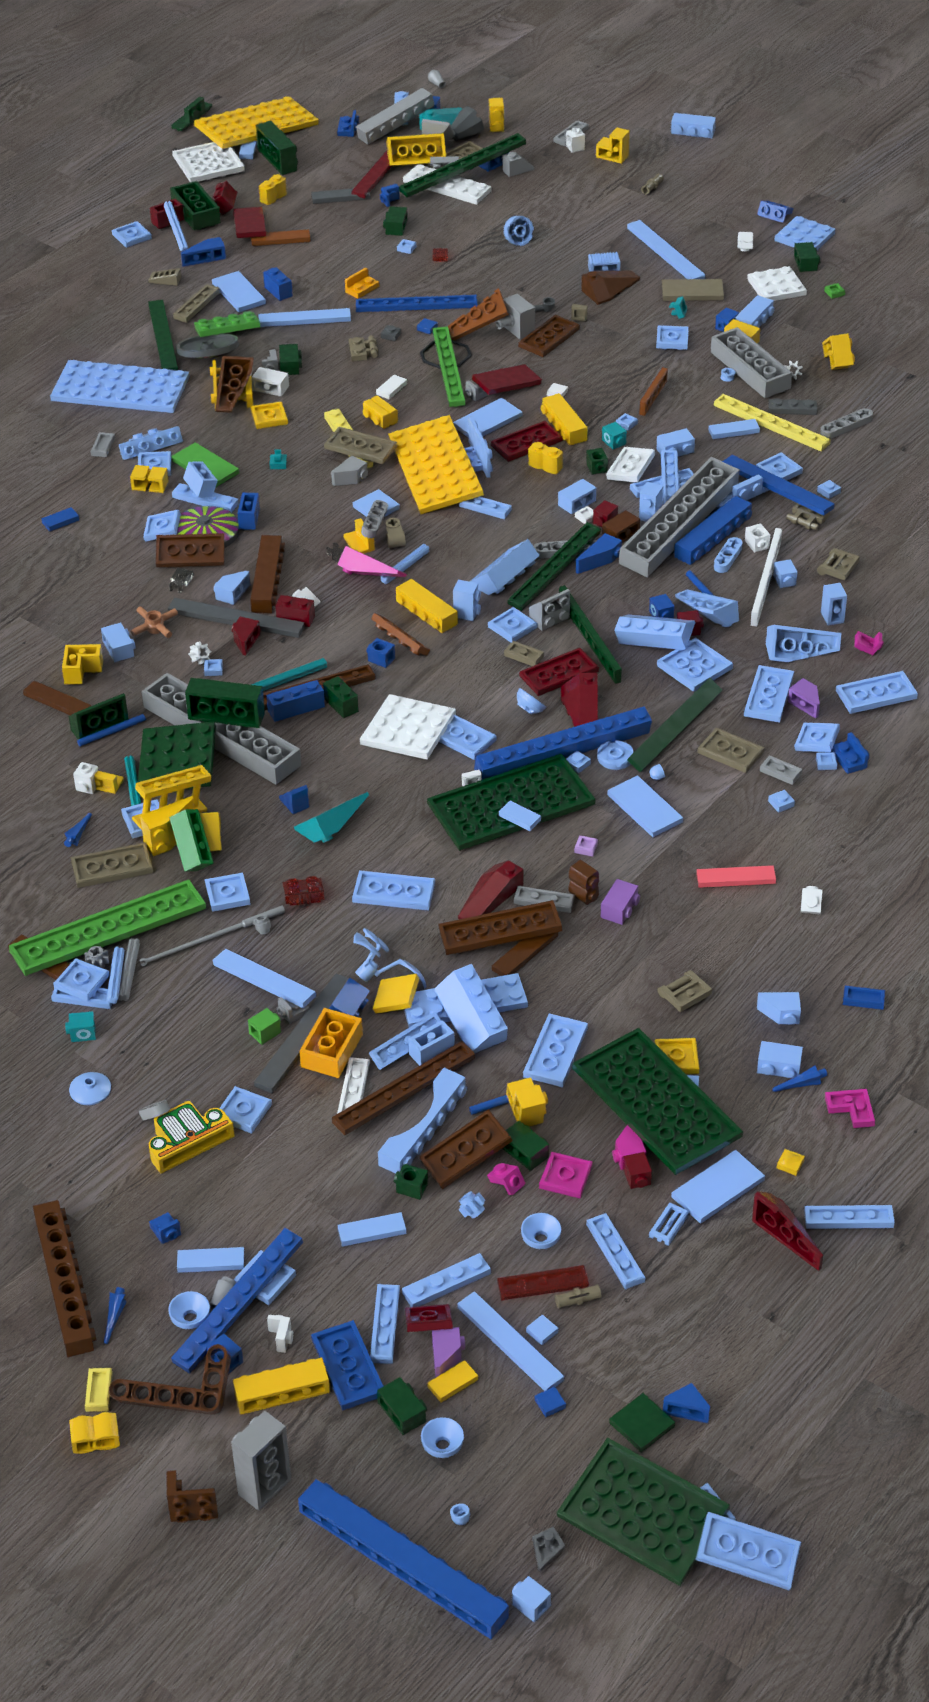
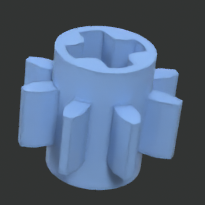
[458,1191,485,1219]

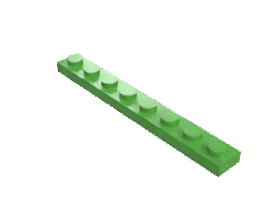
[433,327,465,407]

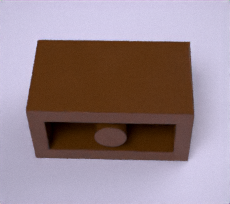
[602,510,640,543]

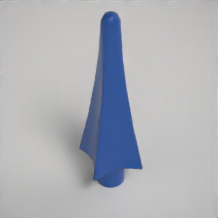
[64,813,92,847]
[772,1066,828,1092]
[104,1287,127,1344]

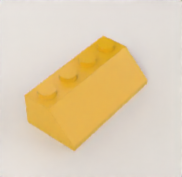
[386,133,446,166]

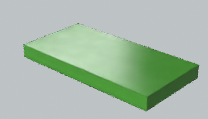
[171,442,239,488]

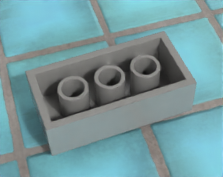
[231,1411,291,1511]

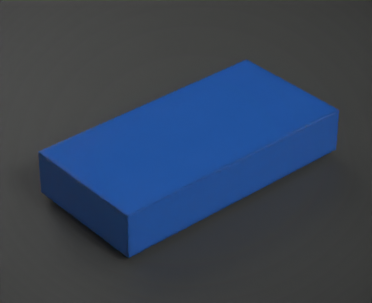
[41,507,79,532]
[843,986,885,1010]

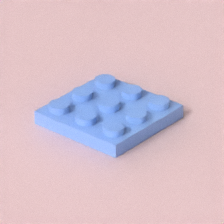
[775,216,835,250]
[657,638,733,692]

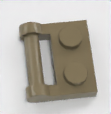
[817,548,860,580]
[657,970,712,1012]

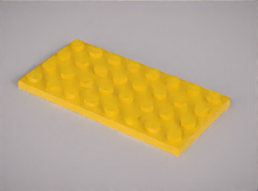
[194,97,319,149]
[388,415,484,515]

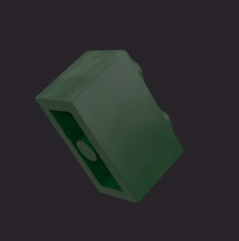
[383,206,408,236]
[794,242,820,272]
[279,344,302,375]
[323,676,359,719]
[502,1121,549,1171]
[377,1377,427,1435]

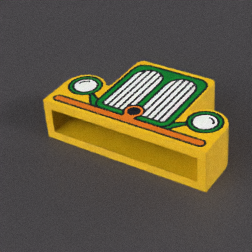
[149,1101,235,1174]

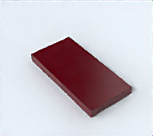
[233,207,266,238]
[472,364,542,395]
[491,421,563,462]
[519,648,599,696]

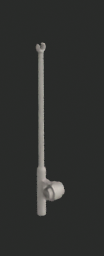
[140,905,285,966]

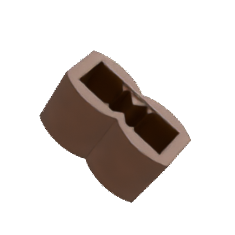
[569,859,599,905]

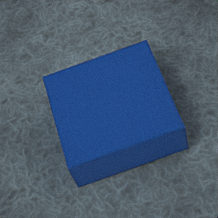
[417,318,438,334]
[535,1387,566,1417]

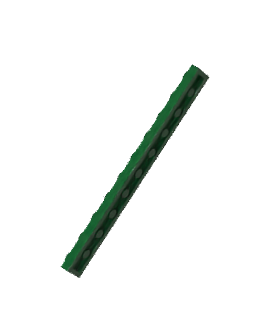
[399,133,526,198]

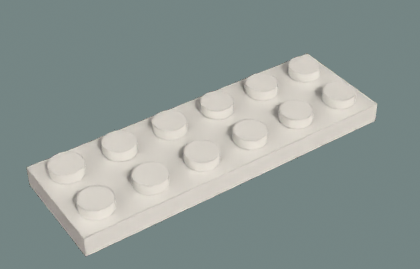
[403,164,491,205]

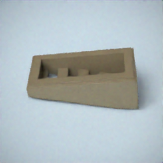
[148,268,181,286]

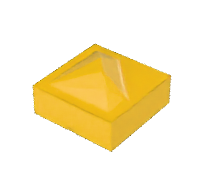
[776,1149,805,1176]

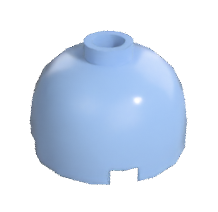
[504,215,534,246]

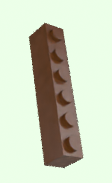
[250,535,285,614]

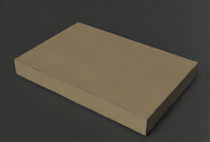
[698,728,764,773]

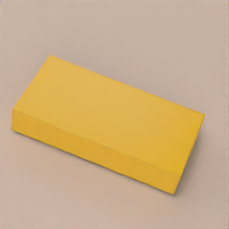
[427,1360,478,1403]

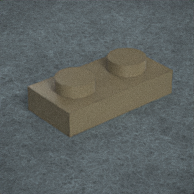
[504,641,544,666]

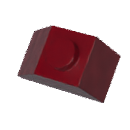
[232,616,260,656]

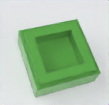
[824,283,845,299]

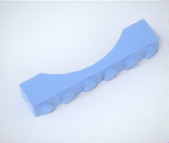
[378,1068,467,1173]

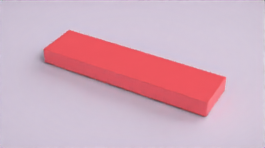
[696,865,776,888]

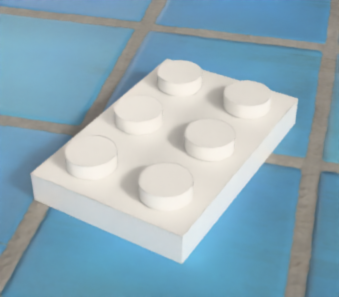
[606,447,655,483]

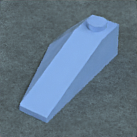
[675,589,739,627]

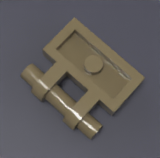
[348,335,379,361]
[786,503,830,531]

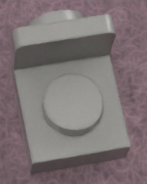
[262,349,279,371]
[465,380,488,401]
[277,997,309,1024]

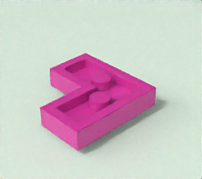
[825,1089,875,1128]

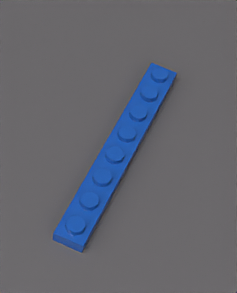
[171,1228,303,1374]

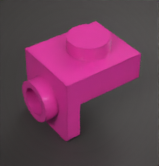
[854,631,883,655]
[487,1163,525,1195]

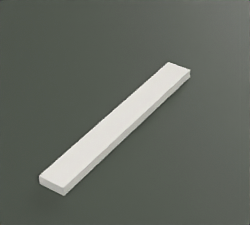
[751,528,782,627]

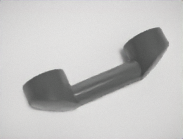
[534,297,555,312]

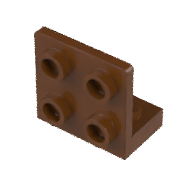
[167,1470,218,1523]

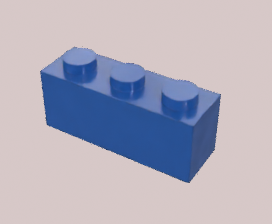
[267,680,325,722]

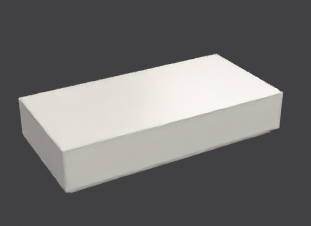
[376,375,407,399]

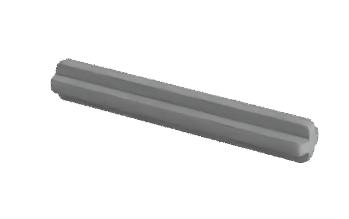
[118,938,140,1001]

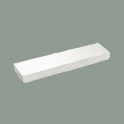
[337,1057,370,1114]

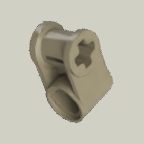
[385,518,406,548]

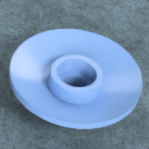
[69,1072,111,1105]

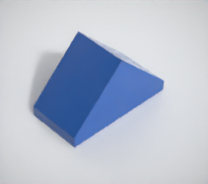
[279,785,309,814]
[663,1383,710,1423]

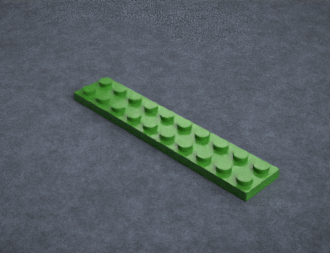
[9,880,206,976]

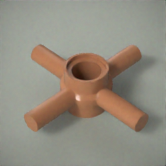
[131,606,178,638]

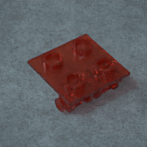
[282,876,324,906]

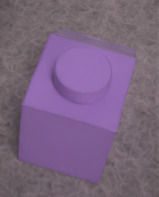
[788,678,820,718]
[432,1327,465,1378]

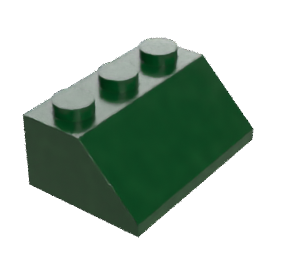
[68,693,129,739]

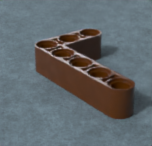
[109,1344,231,1415]

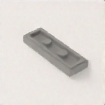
[554,120,589,146]
[514,886,575,913]

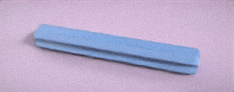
[164,201,188,252]
[381,544,429,584]
[107,946,125,1004]

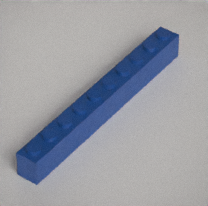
[474,706,652,780]
[298,1479,509,1639]

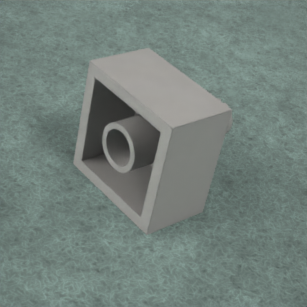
[496,294,535,340]

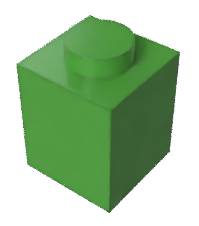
[248,1008,281,1045]

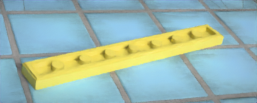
[714,394,831,451]

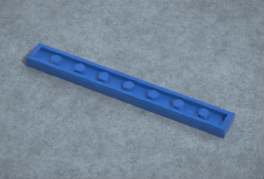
[356,295,477,312]
[722,455,834,516]

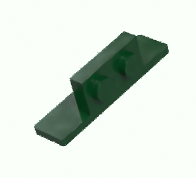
[171,96,212,131]

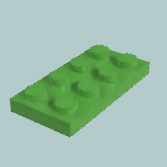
[194,311,260,337]

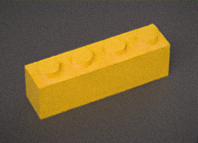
[541,393,587,445]
[396,579,458,633]
[233,1358,330,1415]

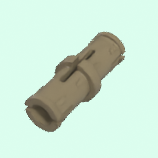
[641,173,664,195]
[554,1284,601,1309]

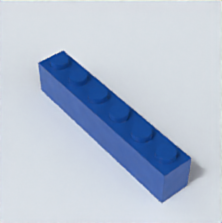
[674,496,752,565]

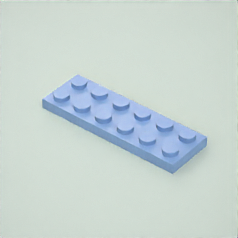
[404,973,528,1027]

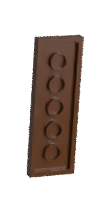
[438,900,562,955]

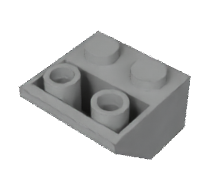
[529,589,570,631]

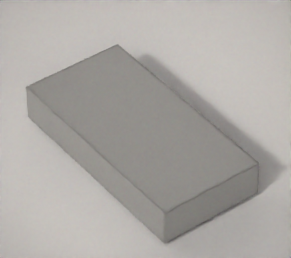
[91,432,115,457]

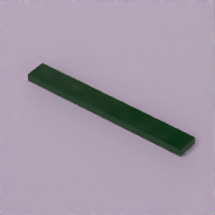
[148,299,178,371]
[508,522,601,611]
[559,585,622,684]
[627,678,722,772]

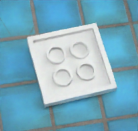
[747,266,807,301]

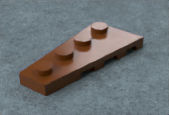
[447,288,509,340]

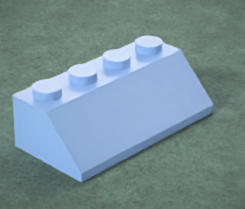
[469,539,540,595]
[614,615,695,650]
[434,964,508,1053]

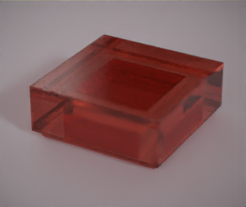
[433,249,448,261]

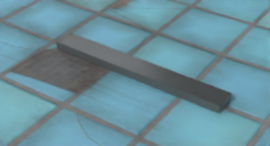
[168,598,305,638]
[254,973,349,1094]

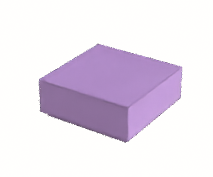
[574,835,598,857]

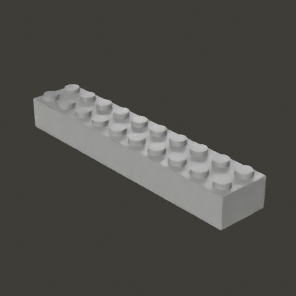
[619,457,740,578]
[142,673,301,785]

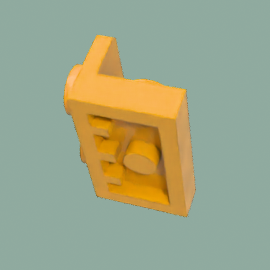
[345,268,379,299]

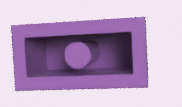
[601,879,640,925]

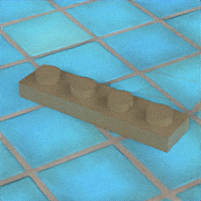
[173,284,220,323]

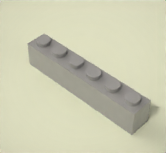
[356,88,434,145]

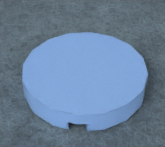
[597,740,634,770]

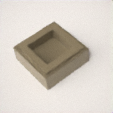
[571,304,588,322]

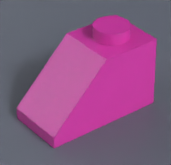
[612,1125,646,1170]

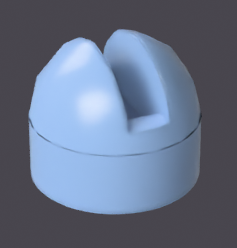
[650,764,665,780]
[450,1504,470,1525]

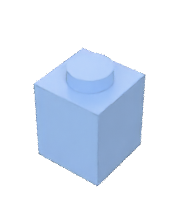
[773,559,797,588]
[512,1576,551,1623]

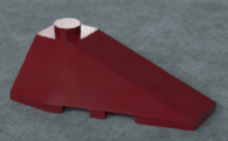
[561,673,598,727]
[458,860,524,919]
[752,1191,823,1271]

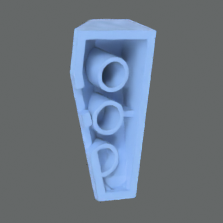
[766,625,841,662]

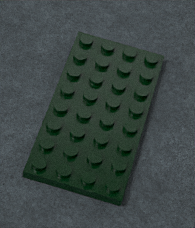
[427,753,595,851]
[572,1028,743,1175]

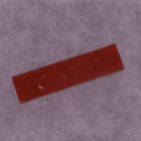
[497,1265,589,1301]

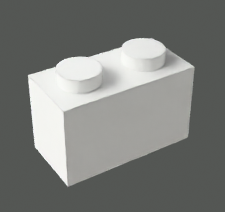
[252,367,289,396]

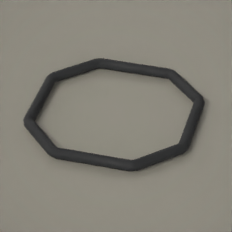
[420,339,472,369]

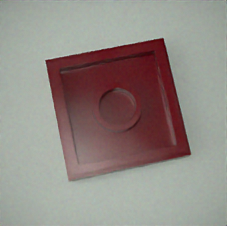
[405,1304,453,1332]

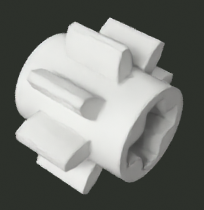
[784,361,802,380]
[188,642,211,664]

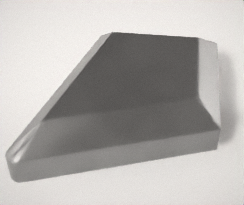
[532,1527,565,1571]

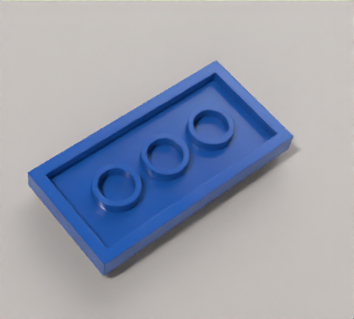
[311,1320,383,1411]

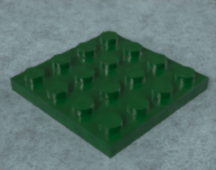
[138,721,216,789]

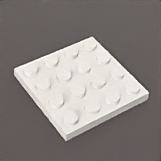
[172,142,245,182]
[360,694,456,760]

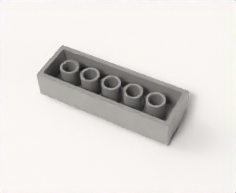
[711,327,792,398]

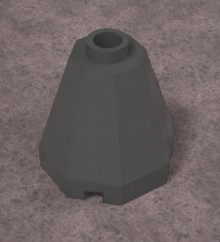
[451,106,484,141]

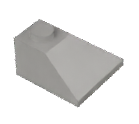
[422,119,455,143]

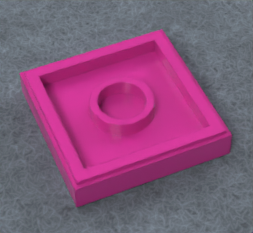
[539,1152,592,1198]

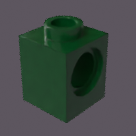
[586,448,608,475]
[394,1164,428,1200]

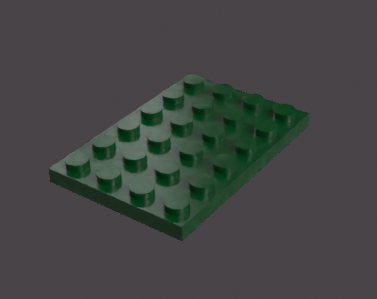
[556,1437,730,1586]

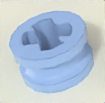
[721,368,735,382]

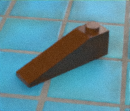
[581,270,640,305]
[215,356,254,413]

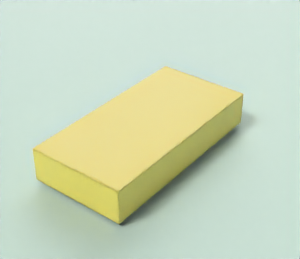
[85,1368,112,1412]

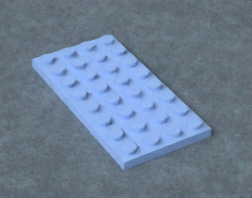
[50,360,189,413]

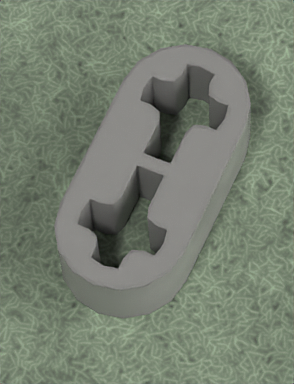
[138,1100,170,1120]

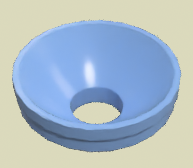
[517,688,546,715]
[521,1213,561,1249]
[169,1291,210,1329]
[421,1417,464,1458]

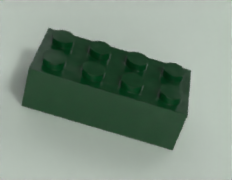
[256,121,298,175]
[170,181,221,230]
[185,678,265,728]

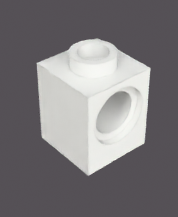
[566,128,585,153]
[745,523,770,553]

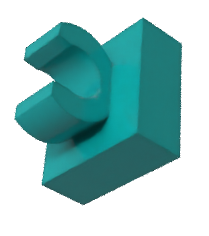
[669,297,688,319]
[270,449,287,469]

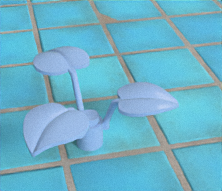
[353,928,426,989]

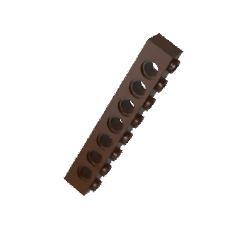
[33,1200,97,1357]

